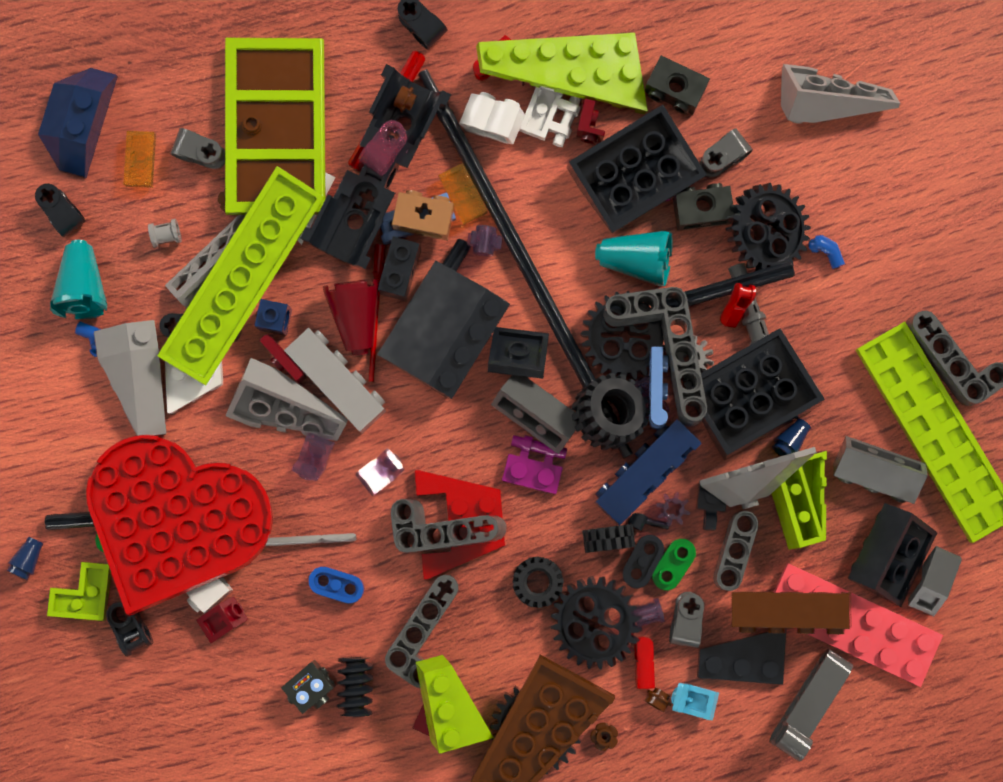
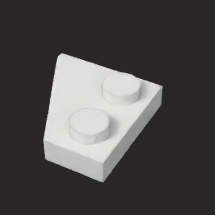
[165,361,223,414]

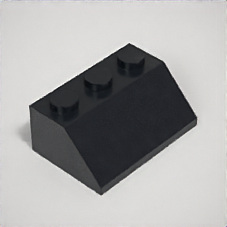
[848,503,938,607]

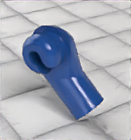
[808,235,845,269]
[75,321,101,357]

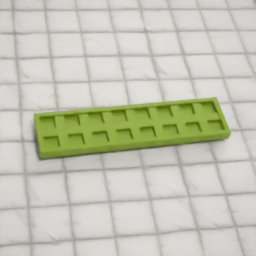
[855,322,1003,543]

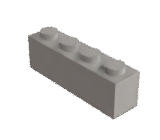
[284,328,386,434]

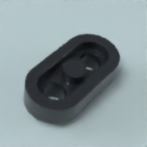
[622,535,664,588]

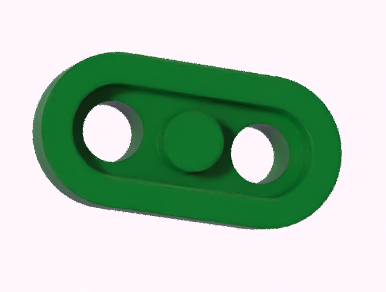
[652,539,696,590]

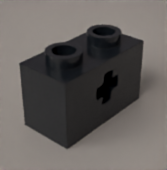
[378,236,421,302]

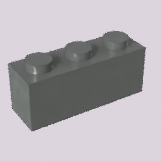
[491,375,578,454]
[833,436,928,504]

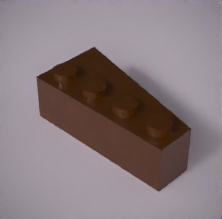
[732,592,852,634]

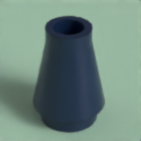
[772,418,811,457]
[7,536,43,580]

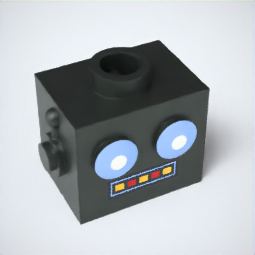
[281,660,336,714]

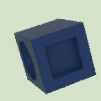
[255,299,292,336]

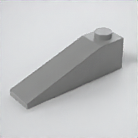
[781,64,900,124]
[94,320,166,436]

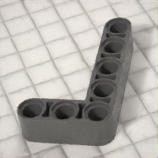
[603,287,707,427]

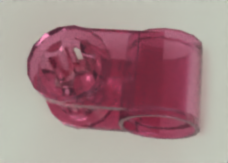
[359,120,407,176]

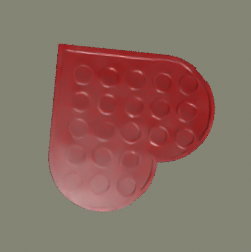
[86,435,273,616]

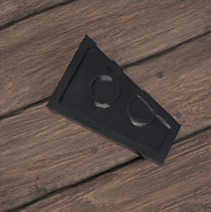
[697,628,786,685]

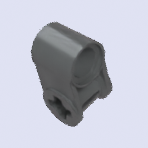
[170,128,225,169]
[700,128,753,178]
[669,591,704,648]

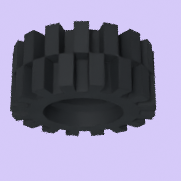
[582,524,636,553]
[513,557,564,608]

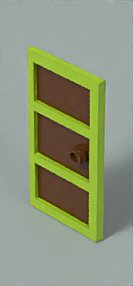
[225,38,326,215]

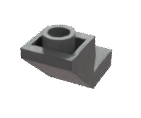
[908,546,962,617]

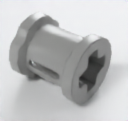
[148,218,182,248]

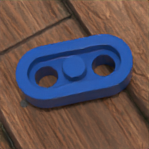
[309,567,365,603]

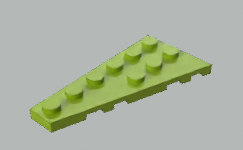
[476,33,648,114]

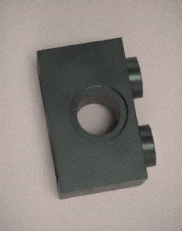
[645,55,710,115]
[673,183,735,231]

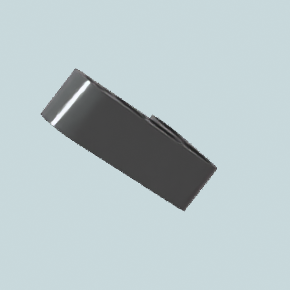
[906,311,1003,406]
[391,499,507,553]
[385,575,459,688]
[769,649,853,762]

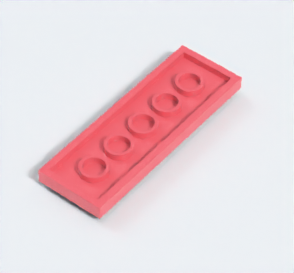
[774,563,943,687]

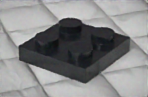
[487,327,549,379]

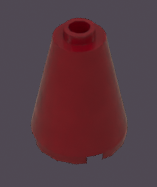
[323,279,379,355]

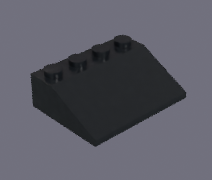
[566,105,707,233]
[377,260,510,399]
[683,328,825,461]

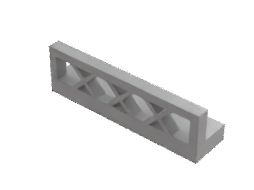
[165,215,246,308]

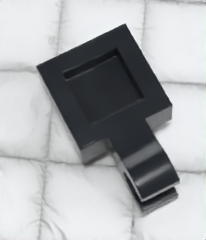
[696,481,726,531]

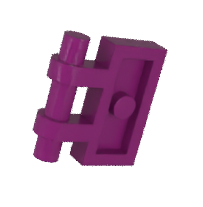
[502,435,567,495]

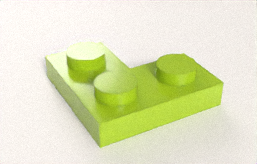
[47,562,111,621]

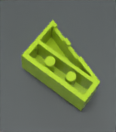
[772,451,827,550]
[416,655,494,754]

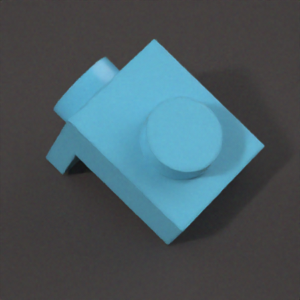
[671,683,719,720]

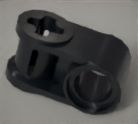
[397,0,448,50]
[35,183,86,238]
[106,601,154,657]

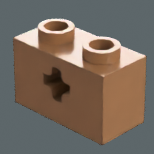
[392,190,454,241]

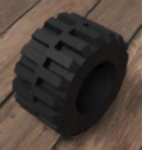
[572,373,650,450]

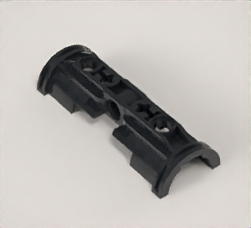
[300,64,451,270]

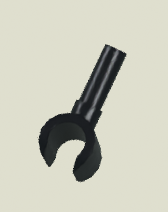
[628,513,669,531]

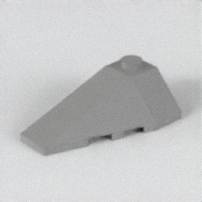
[225,358,348,441]
[700,447,817,509]

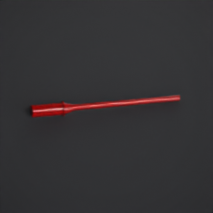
[368,244,386,382]

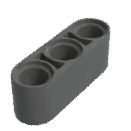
[713,511,758,591]

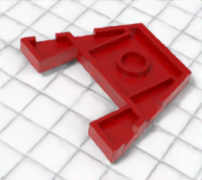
[415,470,505,579]

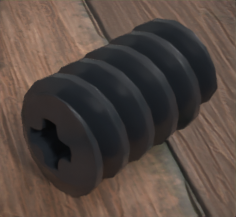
[336,657,374,717]

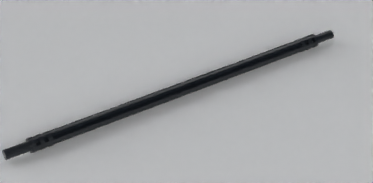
[418,69,633,459]

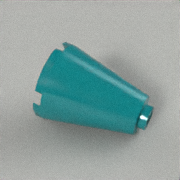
[595,231,673,286]
[50,240,107,319]

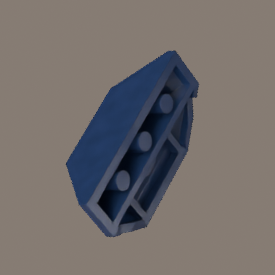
[38,68,118,178]

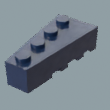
[594,419,702,526]

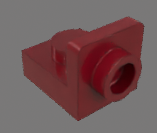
[576,98,605,145]
[196,597,248,643]

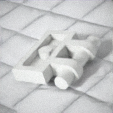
[519,86,581,147]

